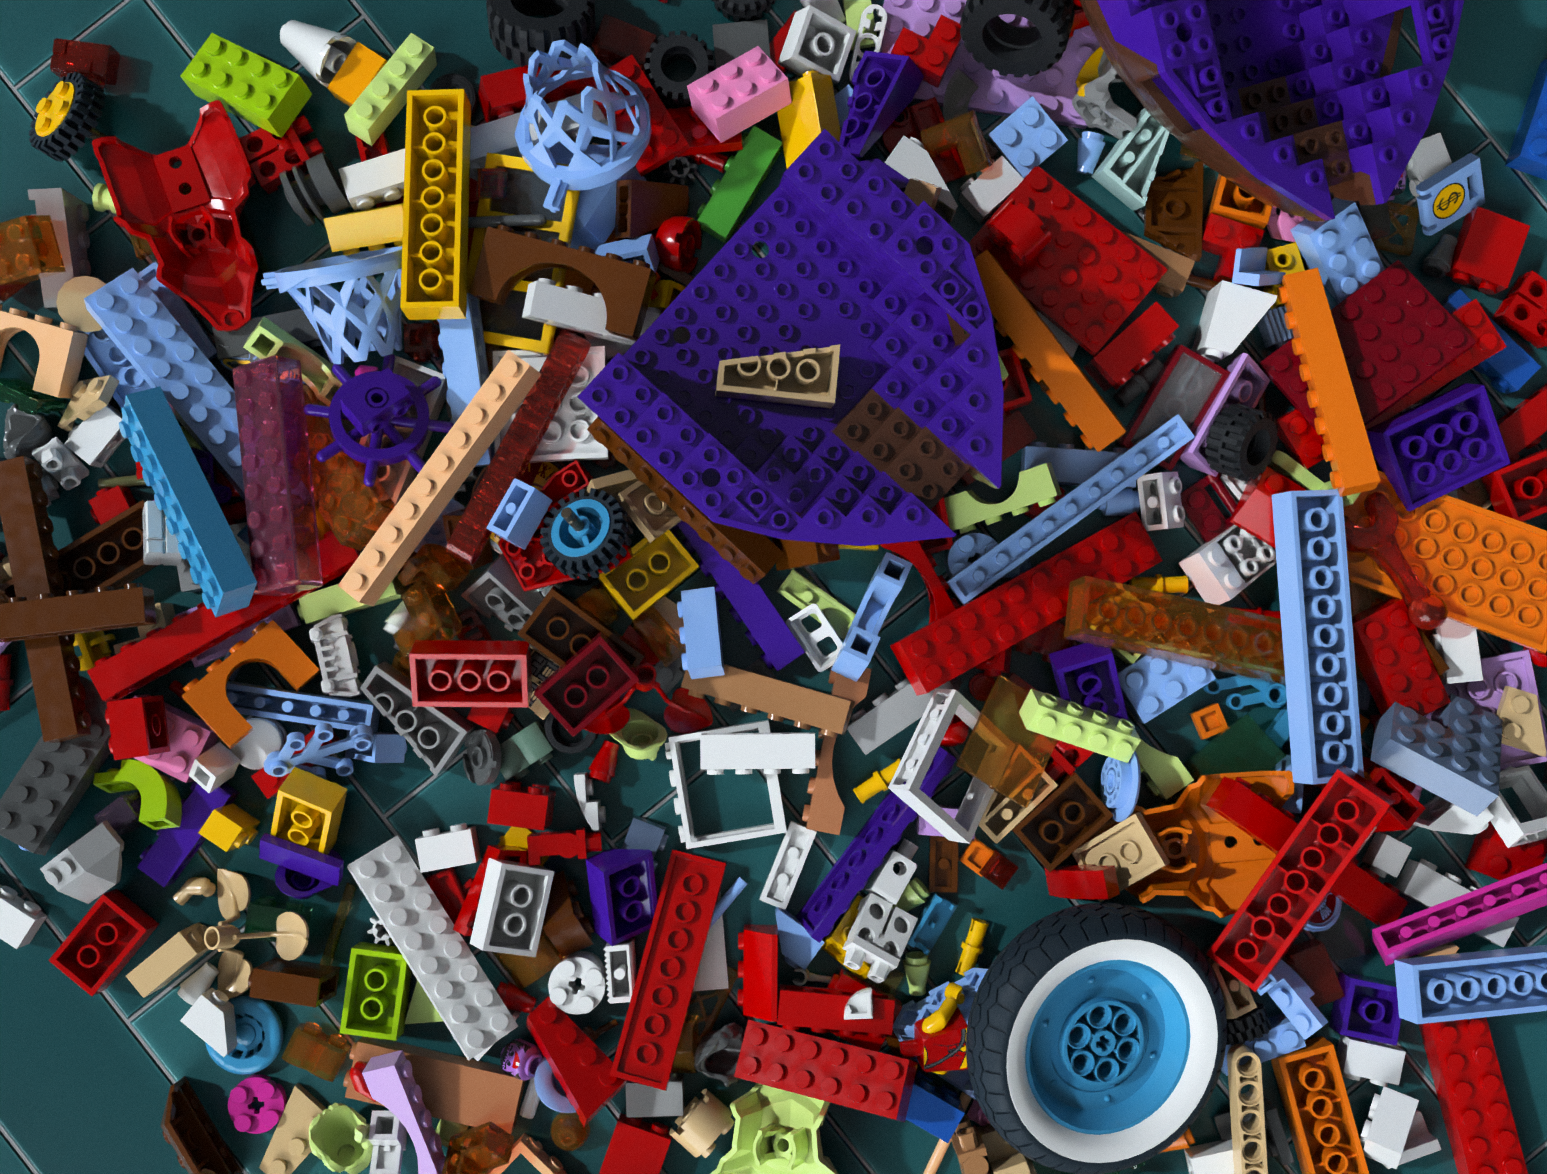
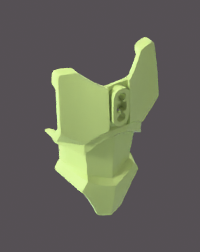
[710,1083,839,1174]

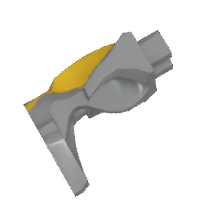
[1072,46,1137,140]

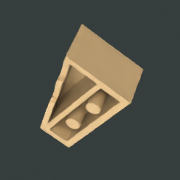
[978,742,1058,844]

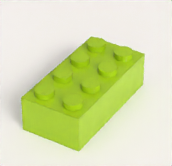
[180,33,312,138]

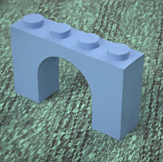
[831,552,912,682]

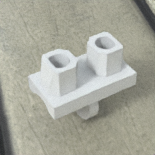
[32,437,89,490]

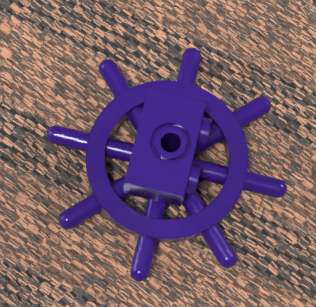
[303,354,454,487]

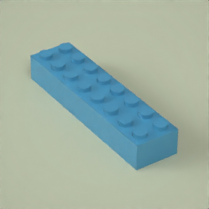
[119,386,257,618]

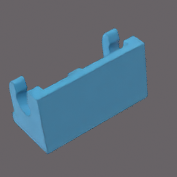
[907,892,958,955]

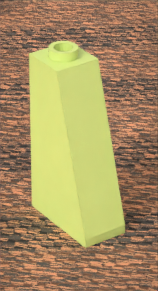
[297,572,409,624]

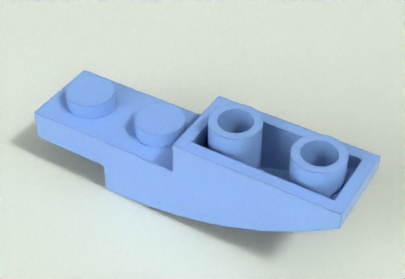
[1257,959,1328,1040]

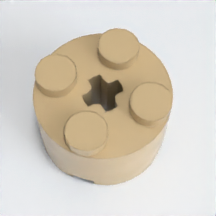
[669,1089,735,1158]

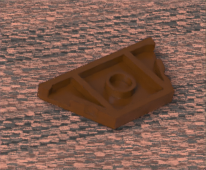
[1144,161,1203,262]

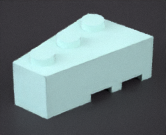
[1091,108,1170,211]

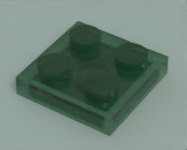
[0,378,67,415]

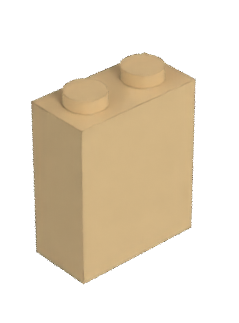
[126,922,209,998]

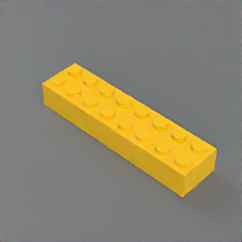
[400,89,471,320]

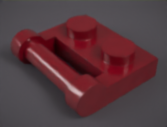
[1180,473,1238,543]

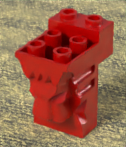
[1300,756,1426,840]

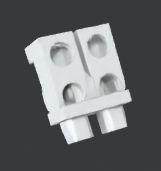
[842,892,918,983]

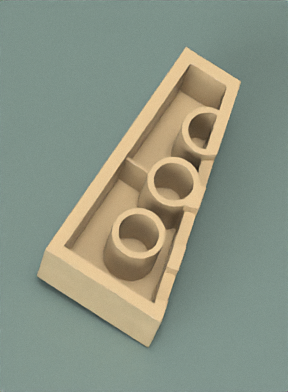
[715,344,841,409]

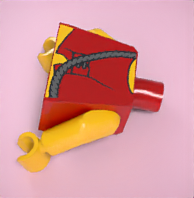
[900,982,968,1075]

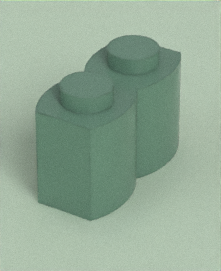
[500,721,556,781]

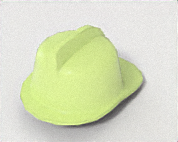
[610,708,667,761]

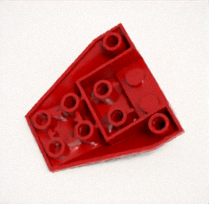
[498,460,633,591]

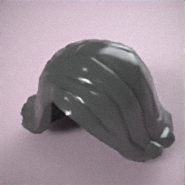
[3,403,53,460]
[694,1022,745,1088]

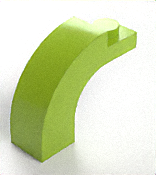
[93,759,182,830]

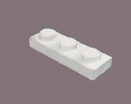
[759,821,817,910]

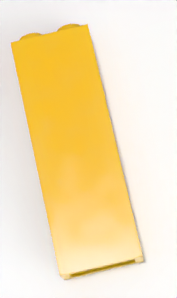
[777,70,841,169]

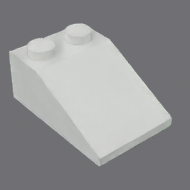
[885,135,958,224]

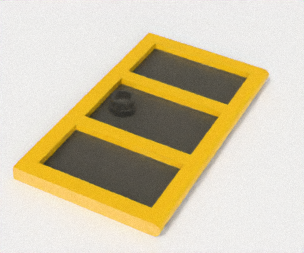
[467,152,580,355]

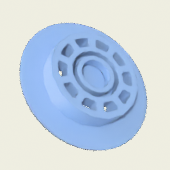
[1100,751,1141,822]

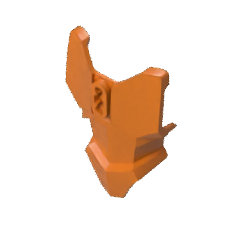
[1077,771,1294,918]

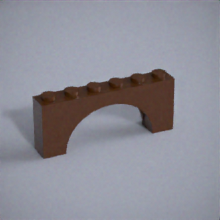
[469,225,657,341]

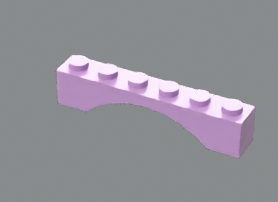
[362,1050,452,1174]

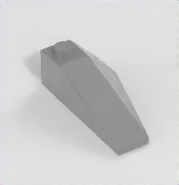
[461,553,543,632]

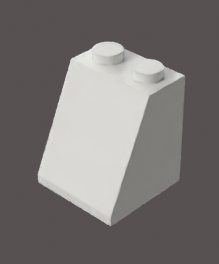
[1192,280,1277,363]

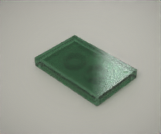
[1183,712,1286,782]

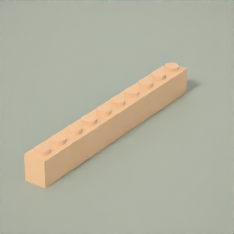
[338,350,541,606]

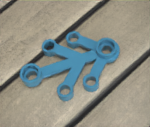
[1194,632,1287,710]

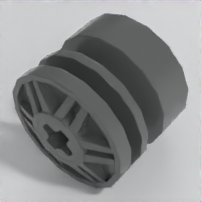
[279,152,351,227]

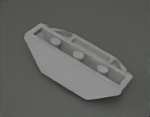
[40,820,124,904]

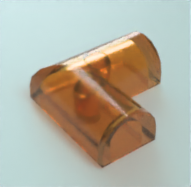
[921,110,993,175]

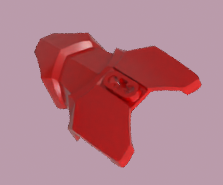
[92,100,259,332]

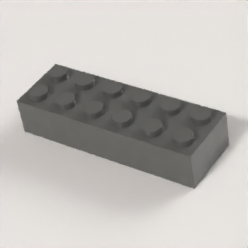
[0,676,124,856]

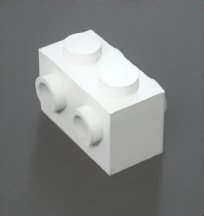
[1137,472,1185,531]

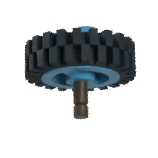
[540,488,633,580]

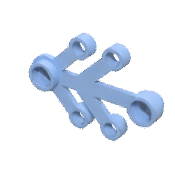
[264,723,374,780]

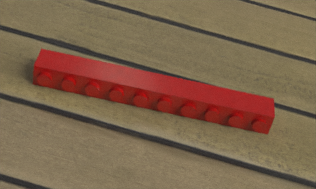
[87,528,361,702]

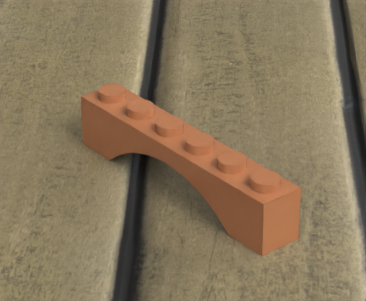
[802,667,872,835]

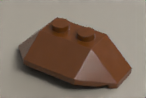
[161,1076,242,1174]

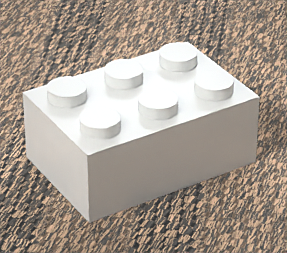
[470,858,555,957]

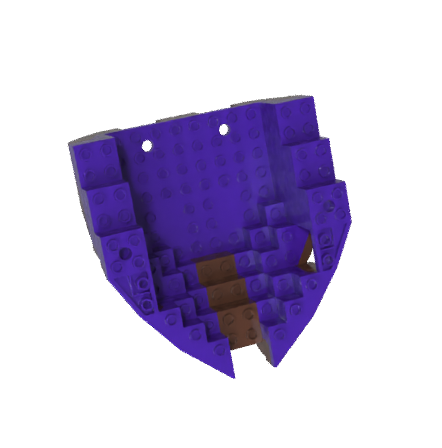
[1079,0,1464,221]
[578,128,1004,546]

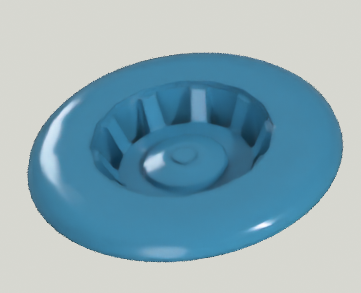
[205,996,283,1075]

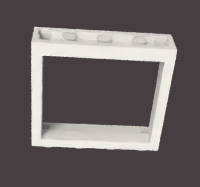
[888,689,1014,844]
[665,719,787,849]

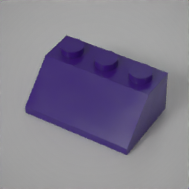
[586,849,657,946]

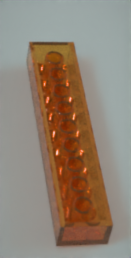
[1064,576,1286,685]

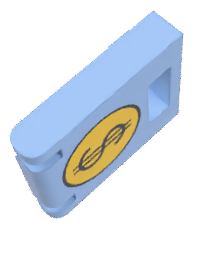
[1416,153,1485,236]

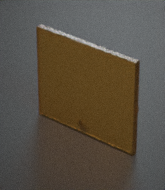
[956,675,1057,808]

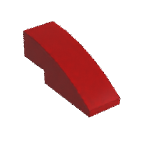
[1044,864,1120,900]

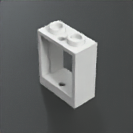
[1487,765,1547,848]

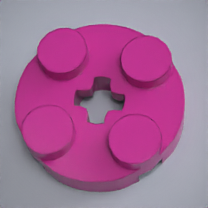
[228,1074,287,1134]

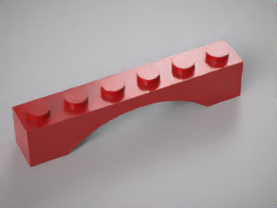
[879,540,960,623]

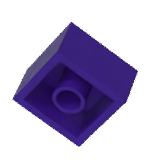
[1329,971,1402,1046]

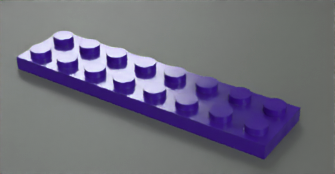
[796,746,957,943]

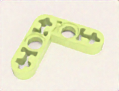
[1268,450,1361,507]

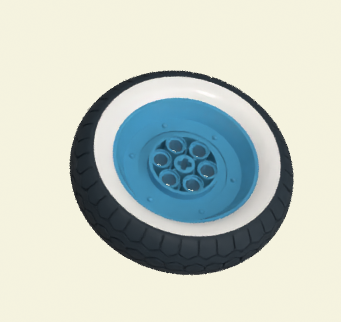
[966,903,1227,1174]

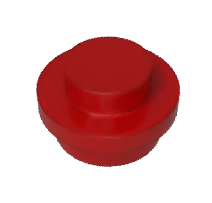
[969,673,997,701]

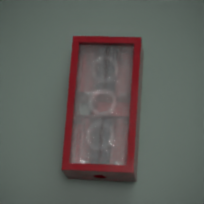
[1118,345,1231,471]

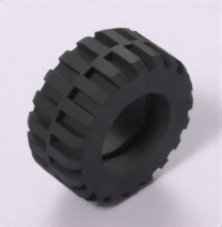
[486,0,596,67]
[960,0,1075,77]

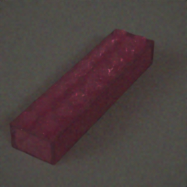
[232,355,323,596]

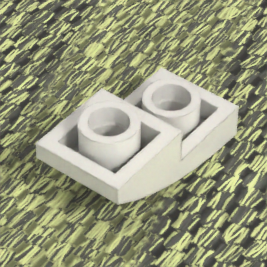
[574,772,606,831]

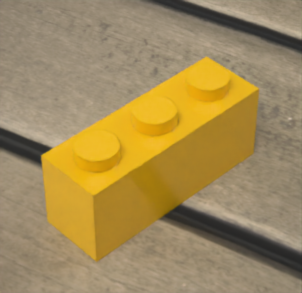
[324,203,404,255]

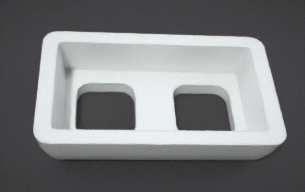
[786,603,843,672]

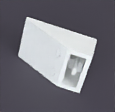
[1178,525,1277,609]

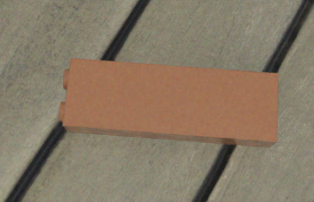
[343,1037,525,1135]

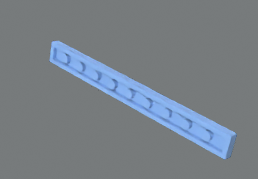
[947,414,1195,605]

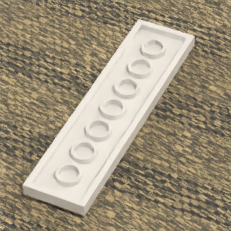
[347,836,518,1061]

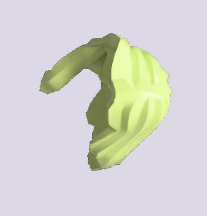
[309,1103,373,1174]

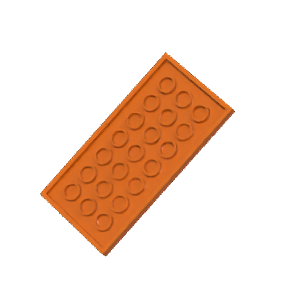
[1343,471,1547,653]

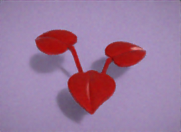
[583,615,713,734]

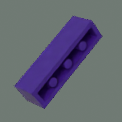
[137,781,240,887]

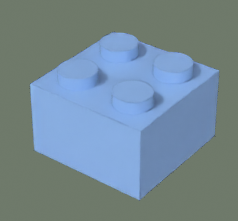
[988,96,1068,178]

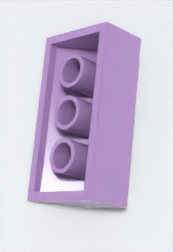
[1180,353,1270,477]

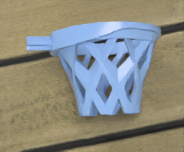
[514,40,652,213]
[261,246,403,364]

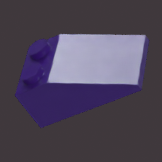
[1049,638,1129,721]

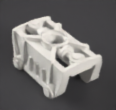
[309,613,362,698]

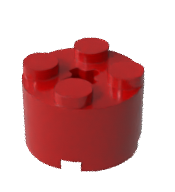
[987,198,1053,268]

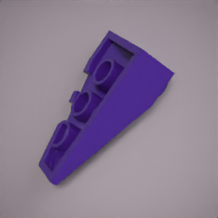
[839,51,924,158]

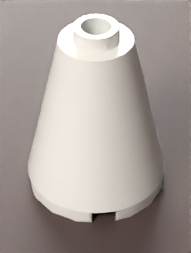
[280,20,356,87]

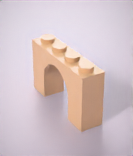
[0,304,89,399]

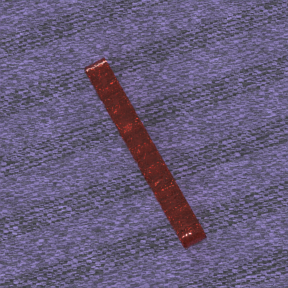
[445,329,591,566]

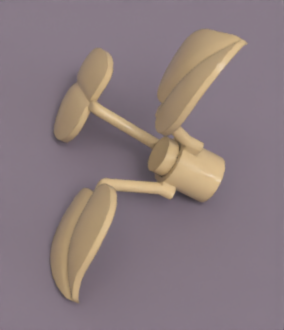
[204,868,309,999]

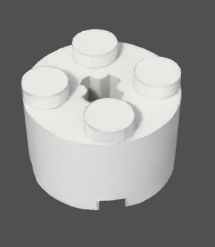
[548,951,608,1014]

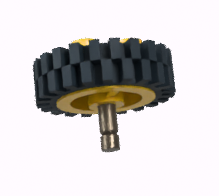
[29,72,108,162]

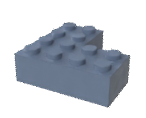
[1371,693,1503,816]

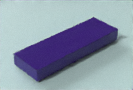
[259,833,344,886]

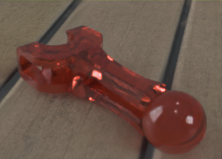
[1344,492,1448,630]

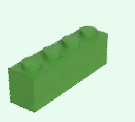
[696,126,783,244]

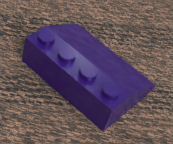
[1366,383,1511,511]

